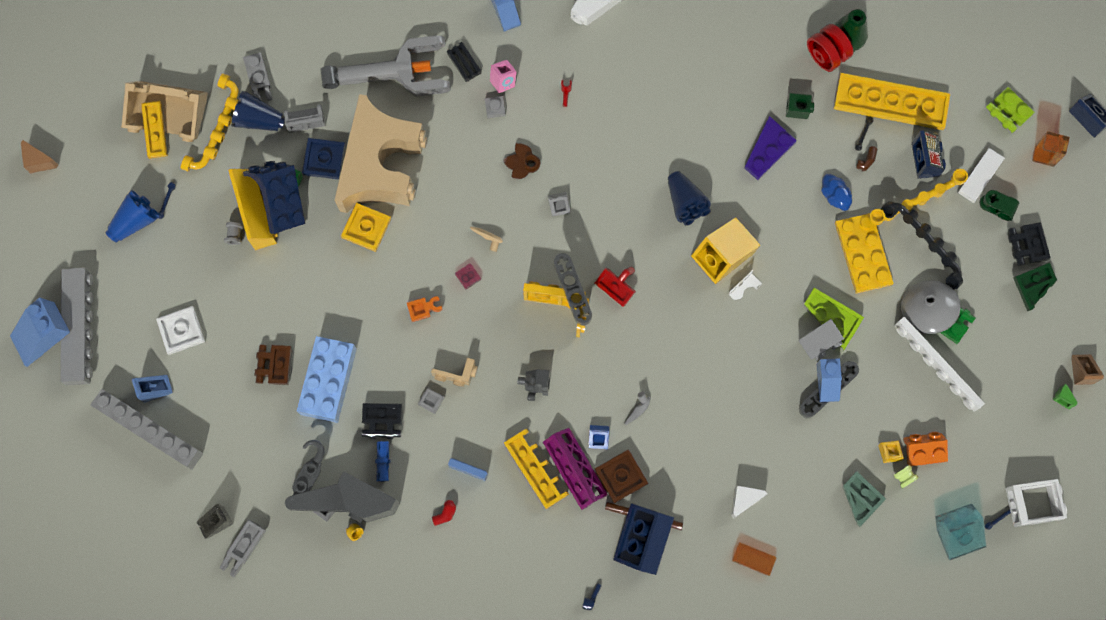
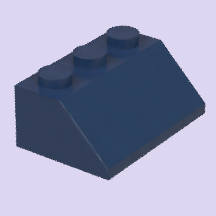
[613,503,674,575]

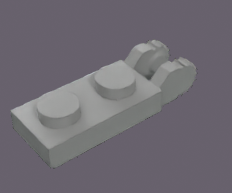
[243,52,273,101]
[220,520,267,577]

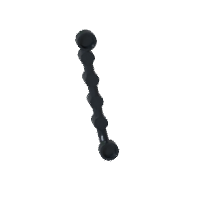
[881,201,963,290]

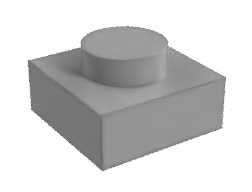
[485,96,506,118]

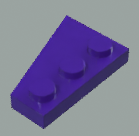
[745,116,797,180]

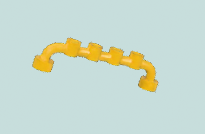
[181,73,240,172]
[869,169,968,226]

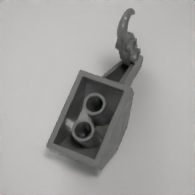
[285,440,400,523]

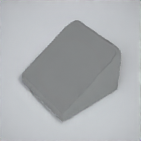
[547,192,571,217]

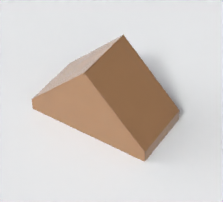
[21,140,58,173]
[1071,354,1104,385]

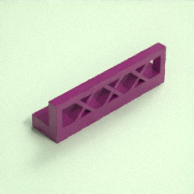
[543,428,608,510]

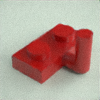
[594,267,636,307]

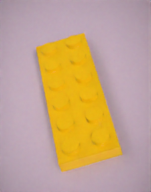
[834,73,950,130]

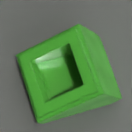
[1053,384,1078,409]

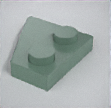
[842,471,886,527]

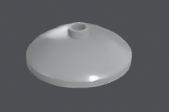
[901,280,960,334]

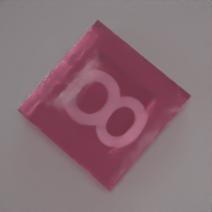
[455,263,481,290]

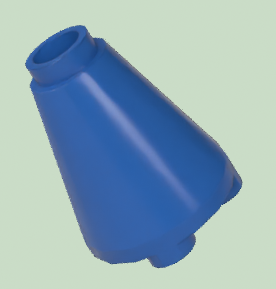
[105,190,160,243]

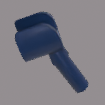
[582,583,602,610]

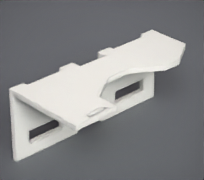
[728,270,762,300]

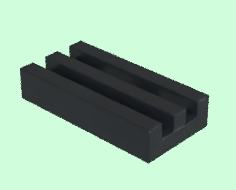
[446,42,481,82]

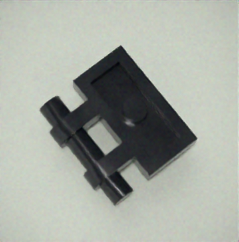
[1008,222,1051,266]
[362,403,402,439]

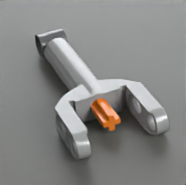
[321,36,451,97]

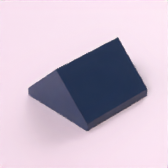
[1069,93,1106,138]

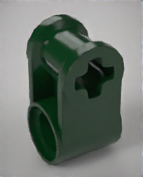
[979,190,1019,221]

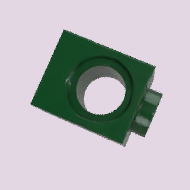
[786,93,814,119]

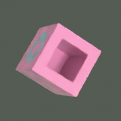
[490,60,516,93]

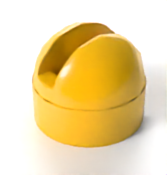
[346,523,364,541]

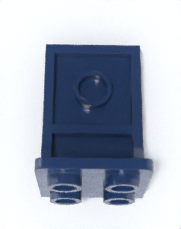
[243,161,305,234]

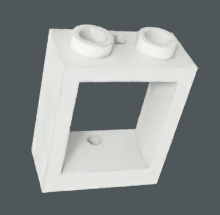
[1005,479,1067,527]

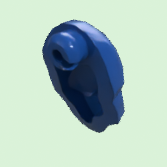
[821,174,853,211]

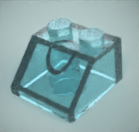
[935,503,986,560]

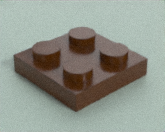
[594,449,648,504]

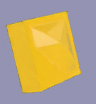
[878,440,904,463]

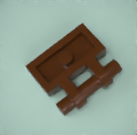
[254,345,292,385]

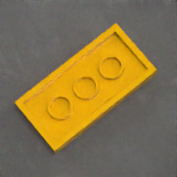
[835,213,894,294]

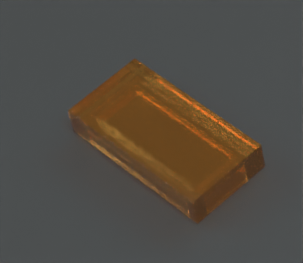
[732,542,777,576]

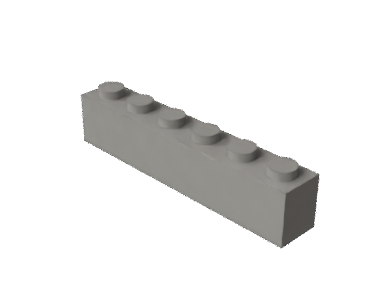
[61,268,93,386]
[91,389,203,470]

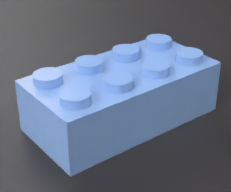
[297,336,357,423]

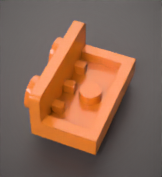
[903,432,948,466]

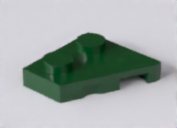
[1013,262,1057,311]

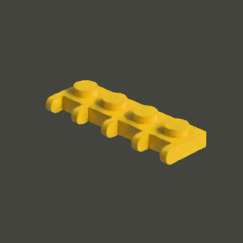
[504,429,569,509]

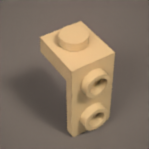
[431,358,478,387]

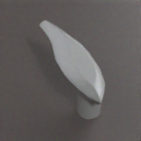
[624,392,651,425]

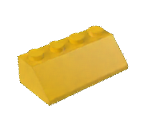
[228,169,278,250]

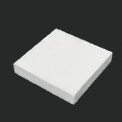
[156,306,205,355]

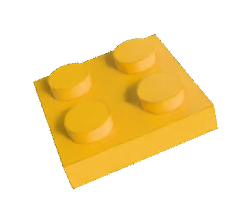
[341,203,391,252]

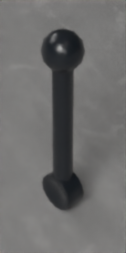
[855,117,873,151]

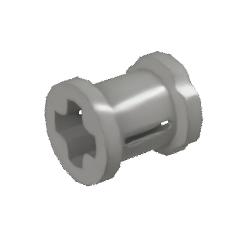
[224,222,243,245]

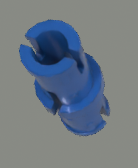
[375,441,391,482]

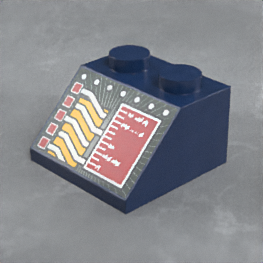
[911,130,946,179]

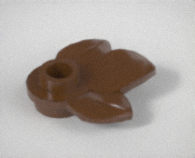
[503,143,540,179]

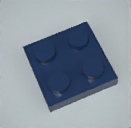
[302,138,346,180]

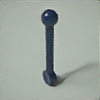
[158,182,176,219]
[984,509,1011,530]

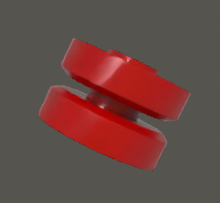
[807,23,853,72]

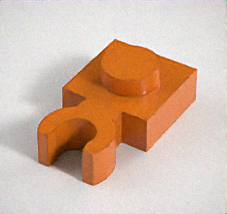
[407,296,443,322]

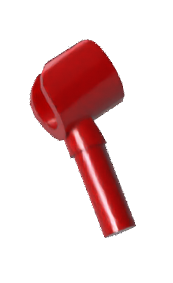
[561,80,572,107]

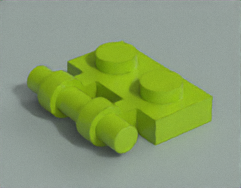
[986,87,1035,133]

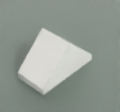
[731,486,767,519]

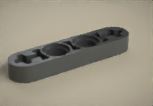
[554,253,592,326]
[799,361,859,418]

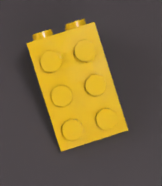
[523,281,589,337]

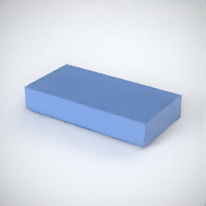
[448,458,488,481]

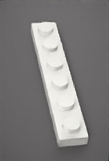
[894,317,985,412]

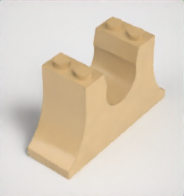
[335,94,427,213]

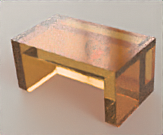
[1032,131,1070,167]

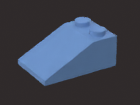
[10,298,70,367]

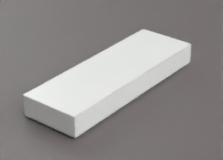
[958,148,1005,203]

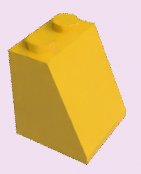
[691,217,761,284]

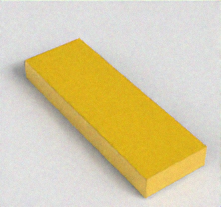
[141,101,168,159]

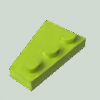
[804,288,864,350]

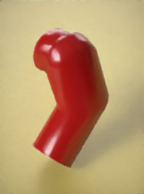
[432,500,456,526]

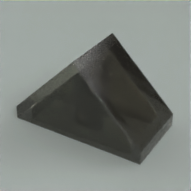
[197,504,233,539]

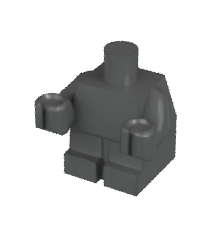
[517,369,550,401]

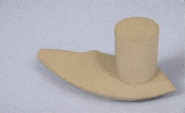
[470,226,503,252]

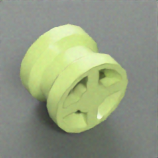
[893,465,919,489]

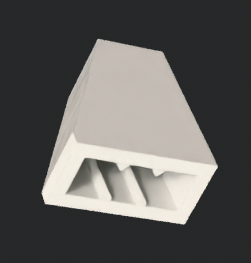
[571,0,622,26]

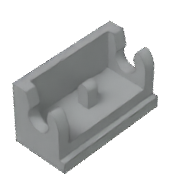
[284,104,325,133]

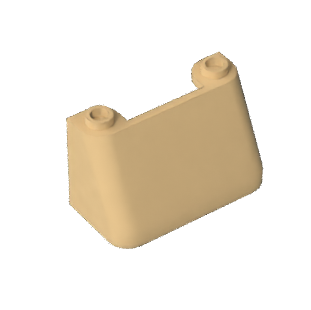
[121,81,208,142]

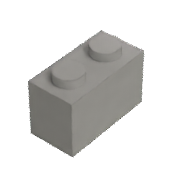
[798,319,844,361]

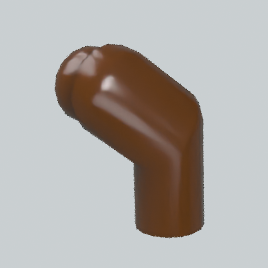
[856,146,878,171]

